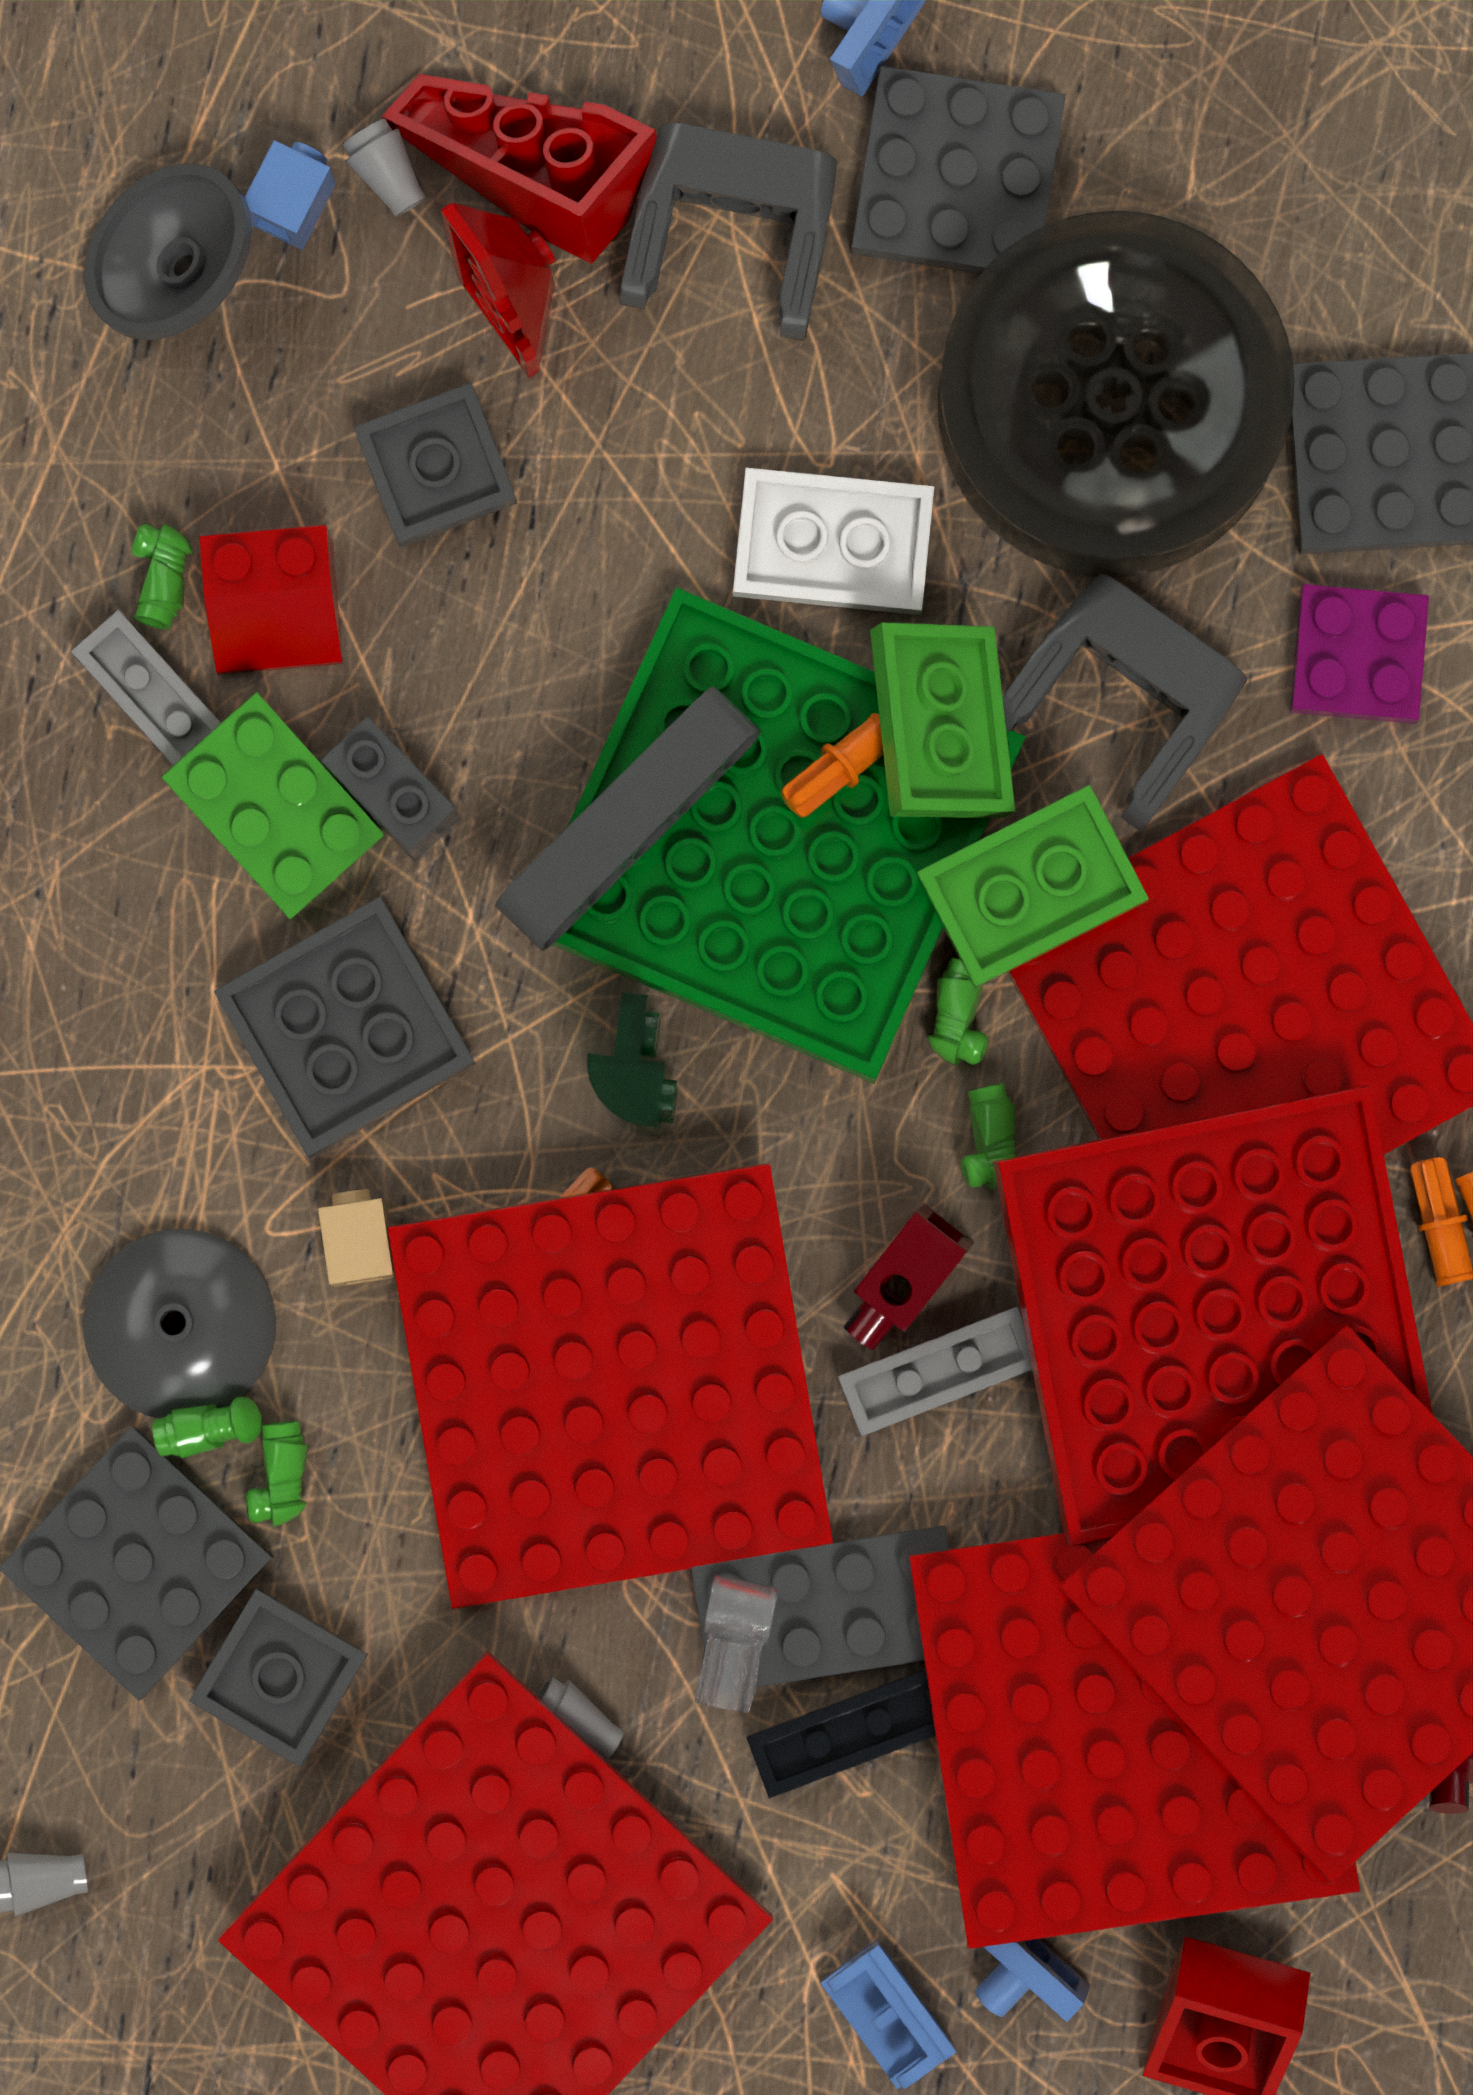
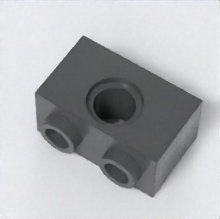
[321,716,460,862]

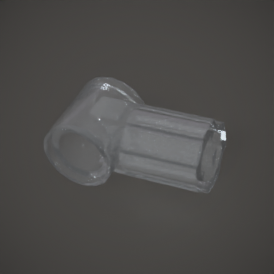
[695,1575,778,1713]

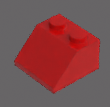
[199,525,343,675]
[1142,1936,1311,2095]

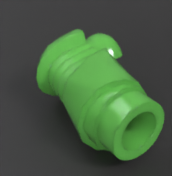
[131,523,194,630]
[926,958,989,1066]
[960,1082,1016,1190]
[152,1397,262,1459]
[245,1420,309,1527]

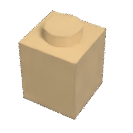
[318,1189,396,1288]

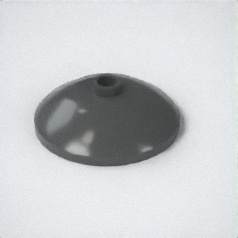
[84,163,252,340]
[83,1229,276,1418]

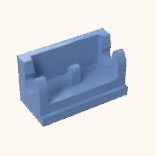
[820,1939,957,2090]

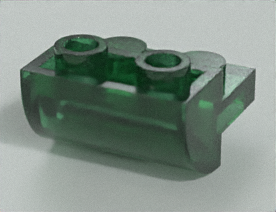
[587,992,678,1138]

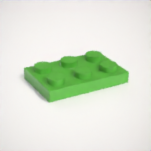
[870,622,1015,818]
[160,692,385,920]
[917,785,1149,989]

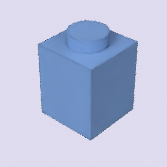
[245,140,336,250]

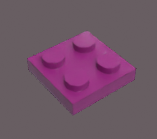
[1290,584,1429,724]

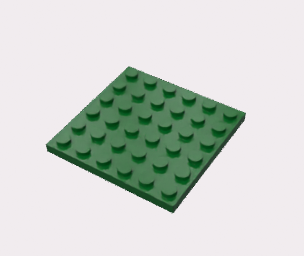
[552,587,1026,1084]

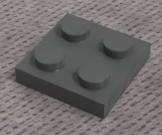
[354,383,517,548]
[189,1588,368,1767]

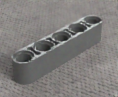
[495,686,761,951]

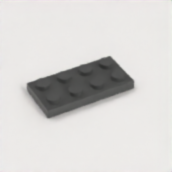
[691,1525,949,1695]

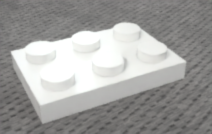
[733,468,934,615]

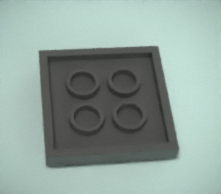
[851,66,1066,282]
[1286,353,1473,555]
[214,897,476,1158]
[0,1426,274,1701]

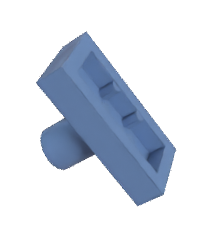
[821,0,926,97]
[975,1939,1091,2022]

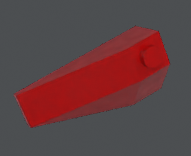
[382,74,657,264]
[441,203,556,378]

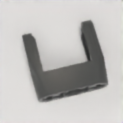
[619,123,838,341]
[1003,573,1247,832]

